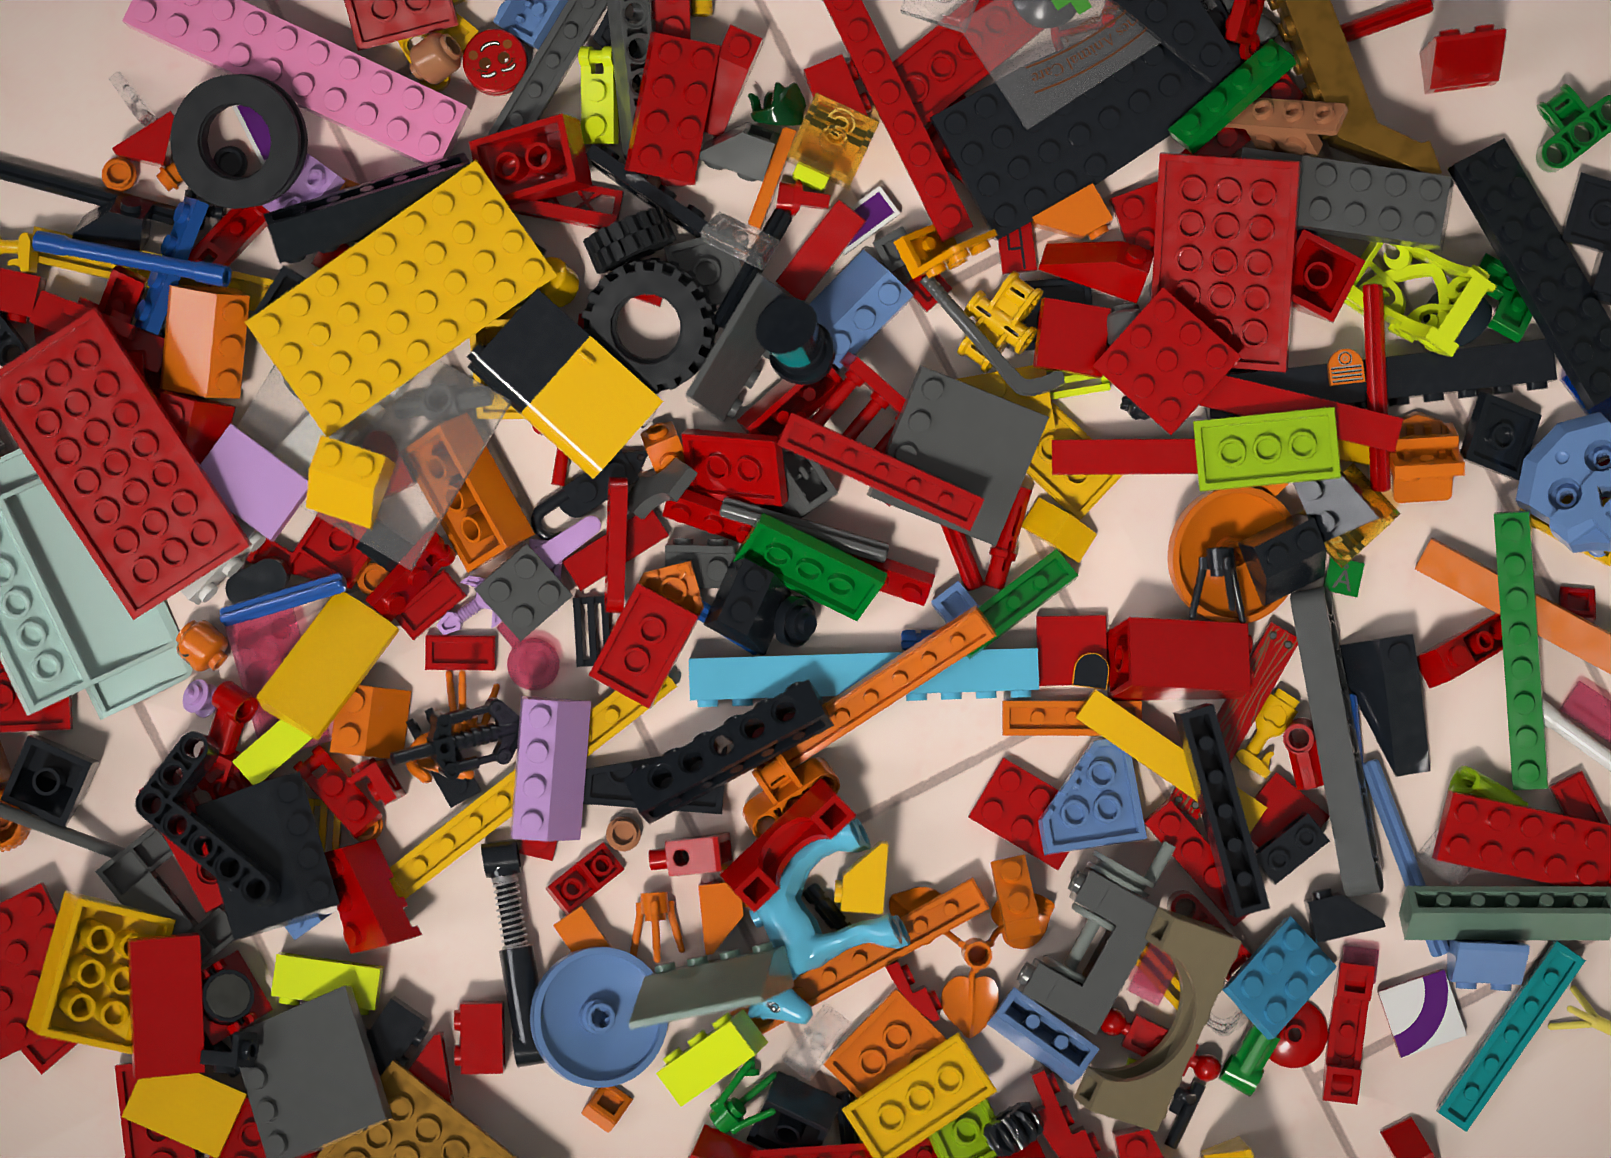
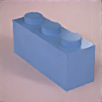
[987,987,1099,1085]

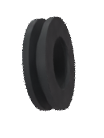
[170,74,308,209]

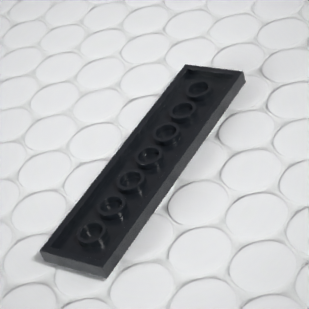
[1447,138,1611,410]

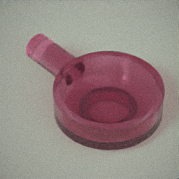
[496,622,560,690]

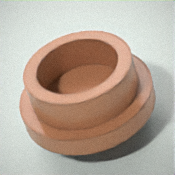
[606,816,641,851]

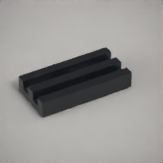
[573,596,610,667]

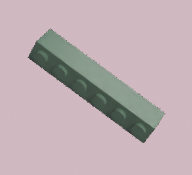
[1399,886,1611,940]

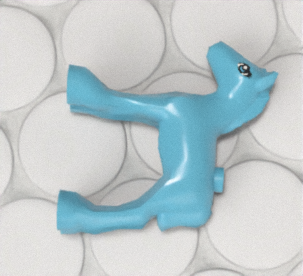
[748,819,911,1024]

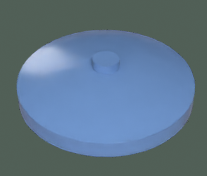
[530,947,668,1088]

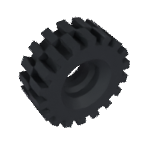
[583,206,677,274]

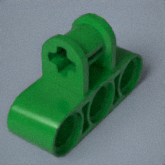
[1536,84,1611,173]

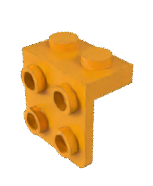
[894,224,998,279]

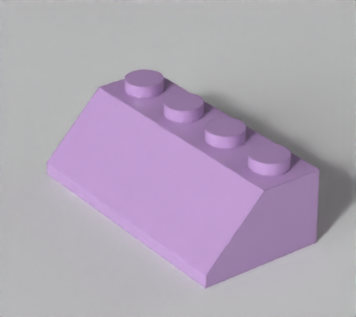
[510,696,591,841]

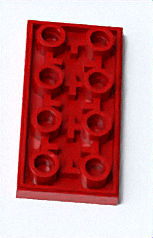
[127,932,205,1080]

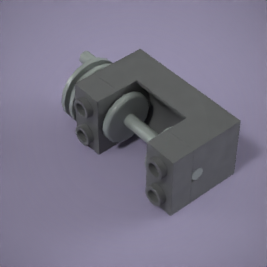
[1016,841,1176,1035]

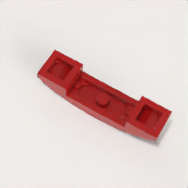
[1322,962,1375,1105]

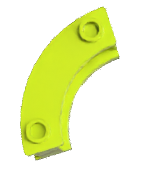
[1344,241,1497,357]

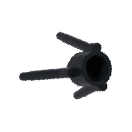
[1189,547,1246,623]

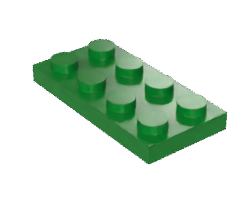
[733,512,888,621]

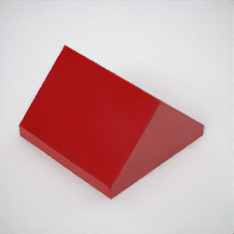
[1292,229,1365,323]

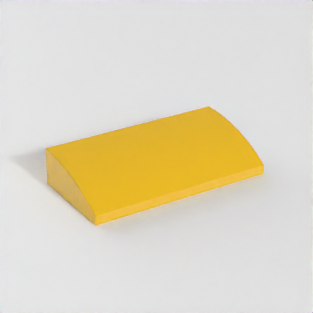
[256,592,399,740]

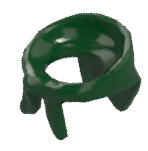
[748,82,806,126]

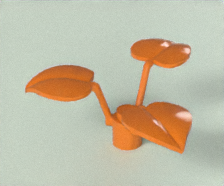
[889,887,1055,1039]

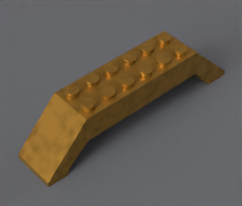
[1267,0,1442,175]

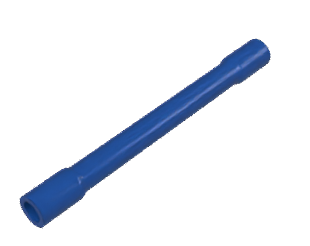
[32,230,232,287]

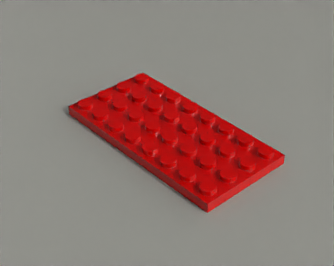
[0,307,252,620]

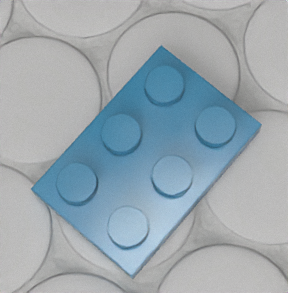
[1222,916,1337,1040]

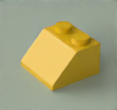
[306,435,395,530]
[834,840,888,914]

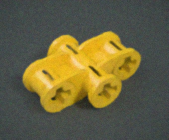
[957,271,1043,373]

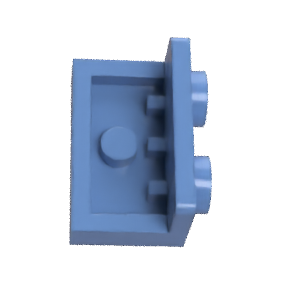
[494,0,568,50]

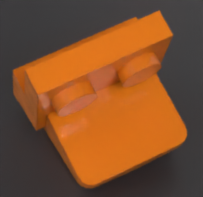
[1389,411,1465,503]

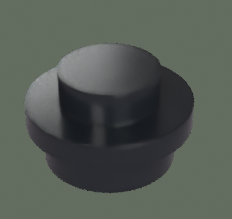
[213,146,248,177]

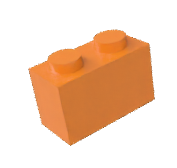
[991,854,1041,941]

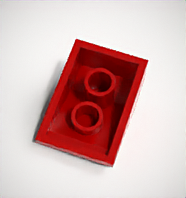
[469,113,593,205]

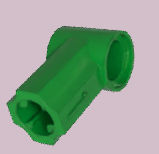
[1218,1024,1281,1097]

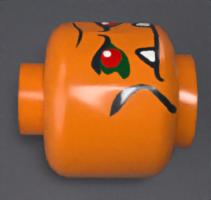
[176,620,228,672]

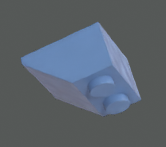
[1446,940,1530,991]

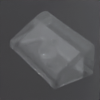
[700,212,780,270]

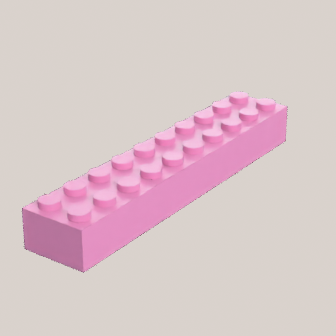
[122,0,471,165]

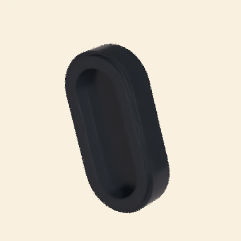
[225,556,291,604]

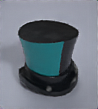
[756,298,835,385]

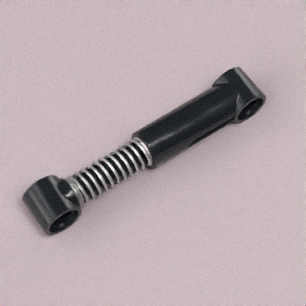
[481,839,545,1068]

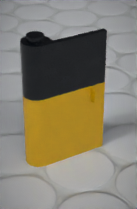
[467,289,663,479]

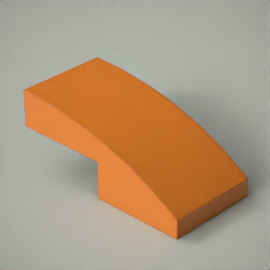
[553,905,613,952]

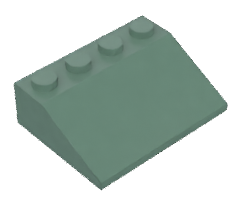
[629,942,794,1029]

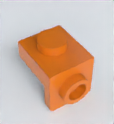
[640,421,685,474]

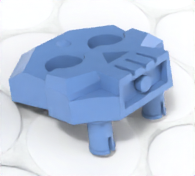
[1516,412,1611,558]

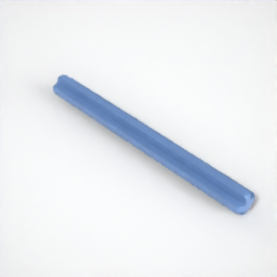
[1363,759,1450,957]

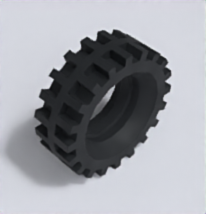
[581,258,718,394]

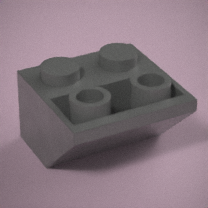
[761,447,838,518]

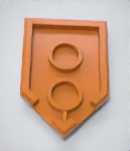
[611,561,704,632]

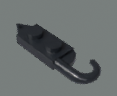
[531,450,648,541]

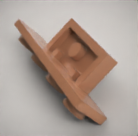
[1225,97,1348,155]

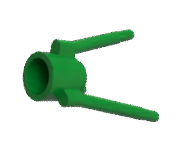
[709,1058,778,1135]

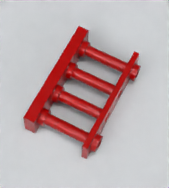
[796,352,906,507]

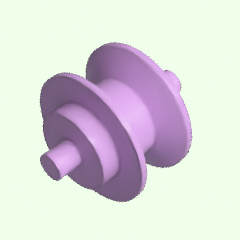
[183,679,217,718]

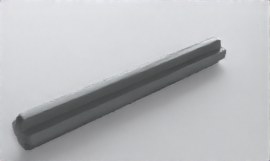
[720,497,889,563]

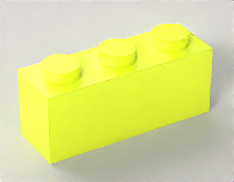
[271,952,384,1015]
[656,1009,768,1107]

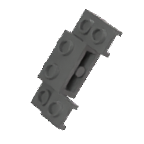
[95,827,234,966]

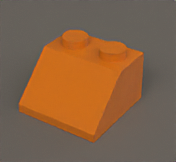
[330,685,412,759]

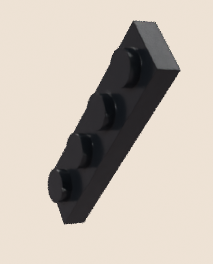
[586,144,708,238]

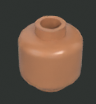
[410,32,462,84]

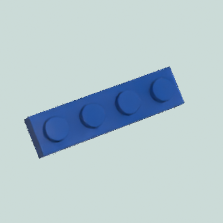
[134,196,209,335]

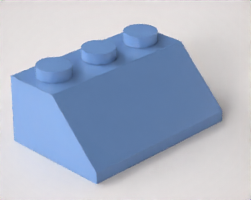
[809,249,913,372]

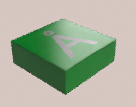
[1323,556,1365,598]

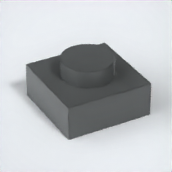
[872,226,907,273]

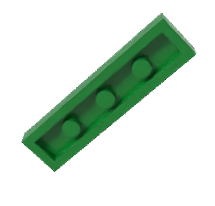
[1168,39,1297,154]
[966,549,1078,660]

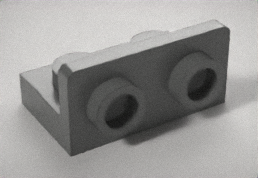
[665,538,735,589]

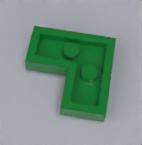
[1478,253,1532,343]

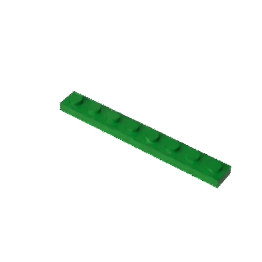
[1494,510,1549,790]

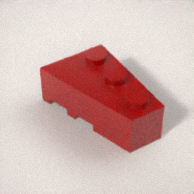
[324,838,422,954]

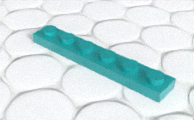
[1436,940,1586,1132]

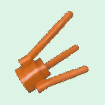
[445,670,500,734]
[630,892,685,963]

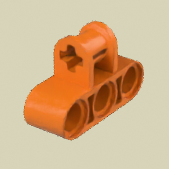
[742,754,840,838]

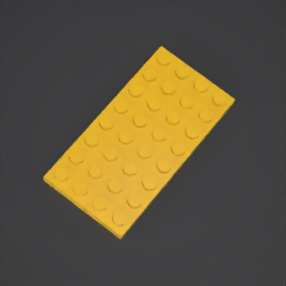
[245,160,557,437]

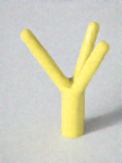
[1548,985,1611,1036]

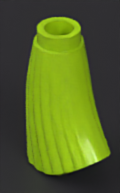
[1448,765,1528,806]

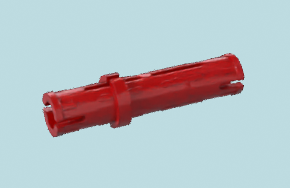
[983,487,1032,590]

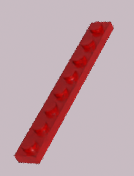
[822,0,974,243]
[662,489,935,606]

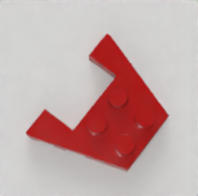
[246,512,383,589]

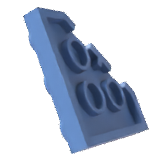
[1038,739,1147,855]

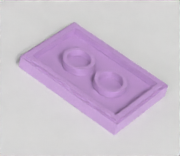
[201,423,308,542]

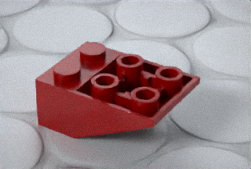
[1419,24,1506,94]

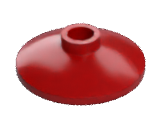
[1269,1002,1328,1068]

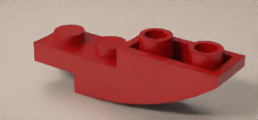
[1030,1067,1101,1158]

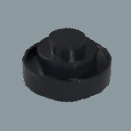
[774,595,817,648]

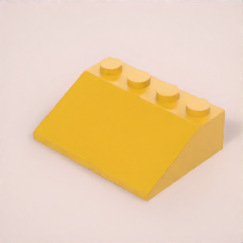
[26,890,176,1054]

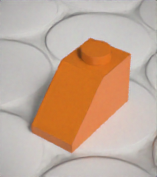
[1031,183,1113,241]
[698,881,748,955]

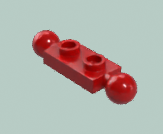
[1100,1008,1221,1082]

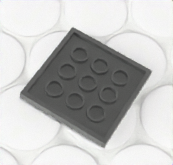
[867,365,1049,546]
[230,985,393,1158]

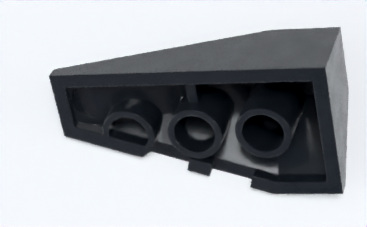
[1340,634,1430,777]

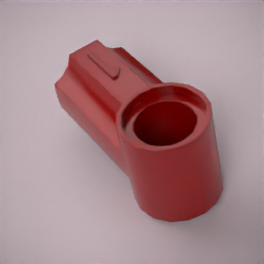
[208,681,259,756]
[1283,718,1324,790]

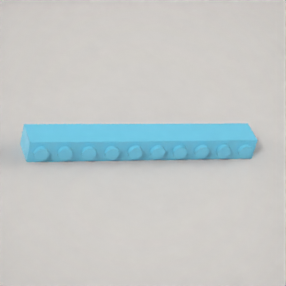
[689,648,1039,707]

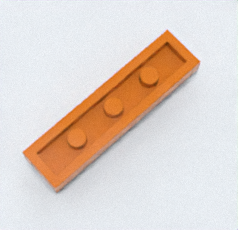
[1002,701,1142,736]

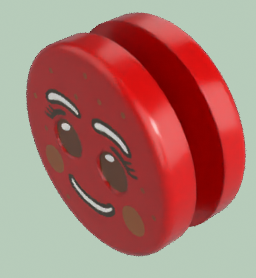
[463,29,528,96]

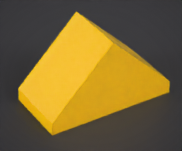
[1022,497,1097,564]

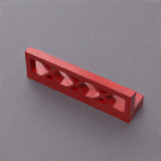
[508,185,624,230]

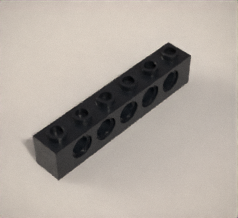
[623,679,834,824]

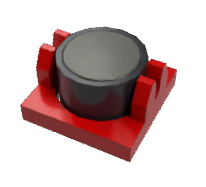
[201,950,273,1046]

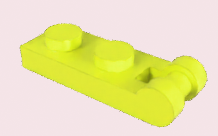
[578,46,619,144]

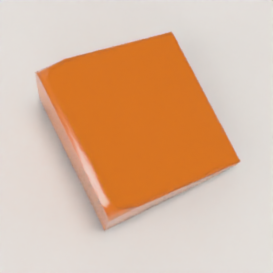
[581,1086,633,1133]

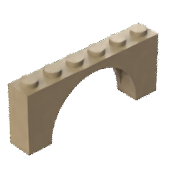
[1074,907,1242,1132]

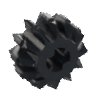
[983,1102,1044,1157]

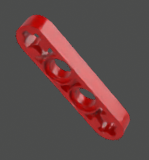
[604,477,628,613]

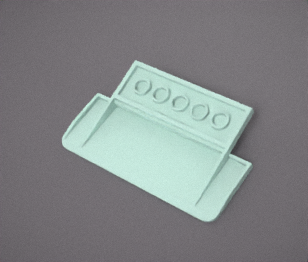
[0,449,193,720]

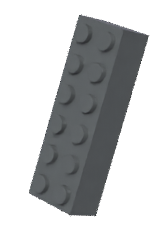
[1241,147,1454,252]

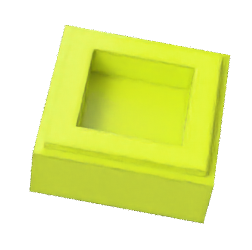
[792,163,829,193]

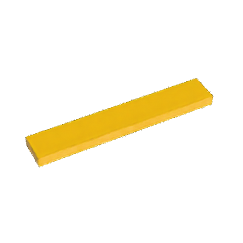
[1075,689,1267,833]

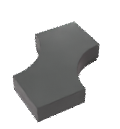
[627,457,697,519]

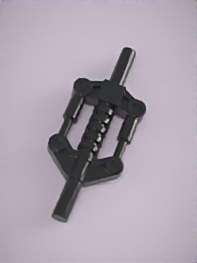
[390,697,520,780]

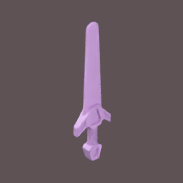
[436,516,601,635]

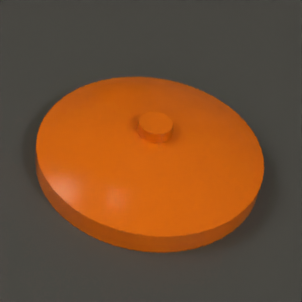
[1167,487,1292,623]

